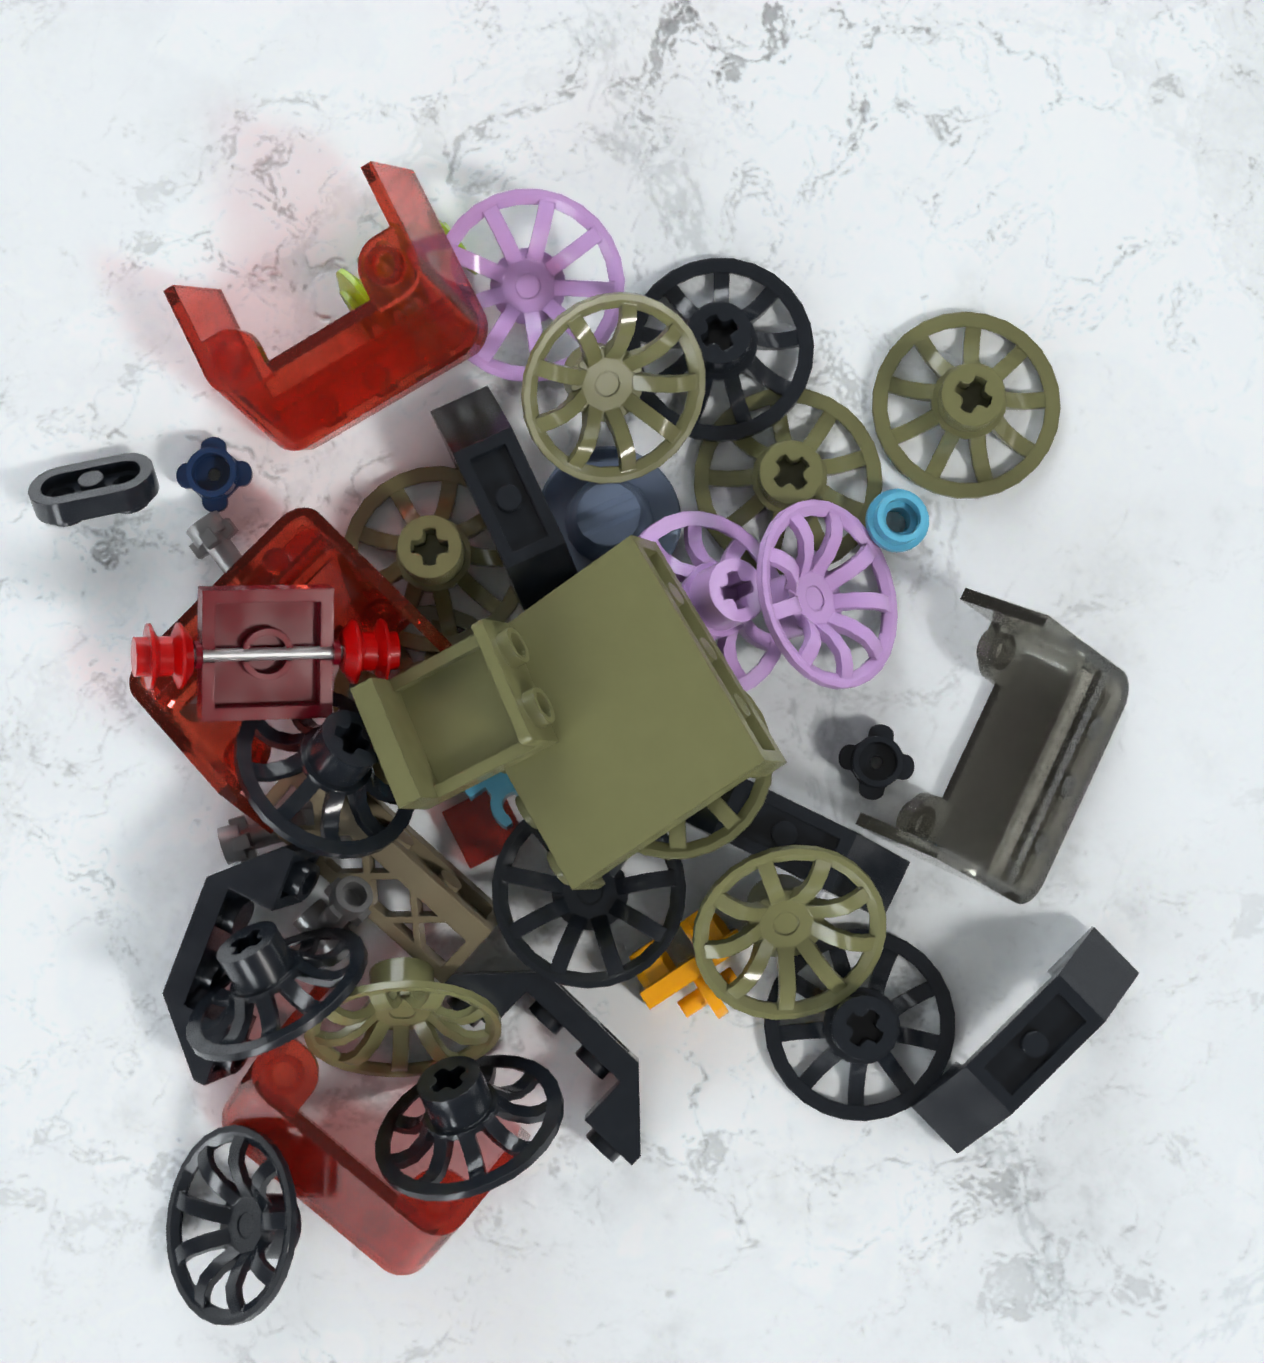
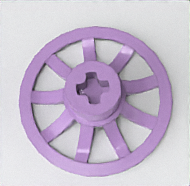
[433,189,625,382]
[756,499,898,690]
[638,511,781,691]

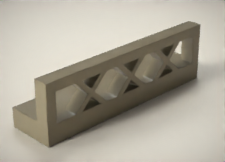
[251,773,498,983]

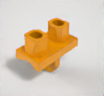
[629,909,739,1019]

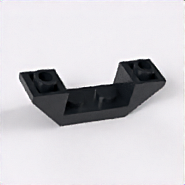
[430,386,578,612]
[686,779,910,913]
[162,844,320,1086]
[911,927,1139,1154]
[445,970,641,1166]

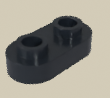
[28,453,159,527]

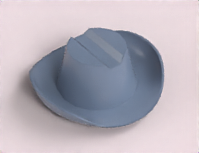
[542,446,681,572]

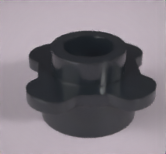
[838,724,914,800]

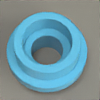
[865,489,929,553]

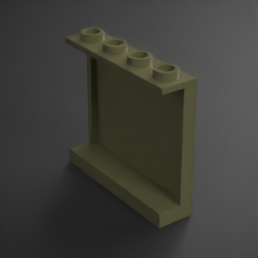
[502,535,787,890]

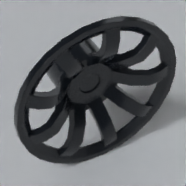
[627,258,814,442]
[234,692,414,859]
[492,819,686,989]
[186,921,368,1062]
[764,929,955,1121]
[375,1054,564,1201]
[166,1125,302,1326]

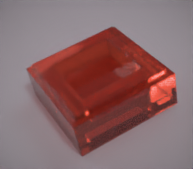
[442,791,528,869]

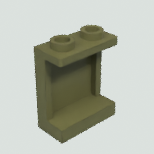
[350,619,559,810]

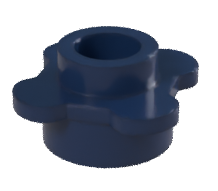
[176,437,253,513]

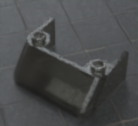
[855,588,1129,904]

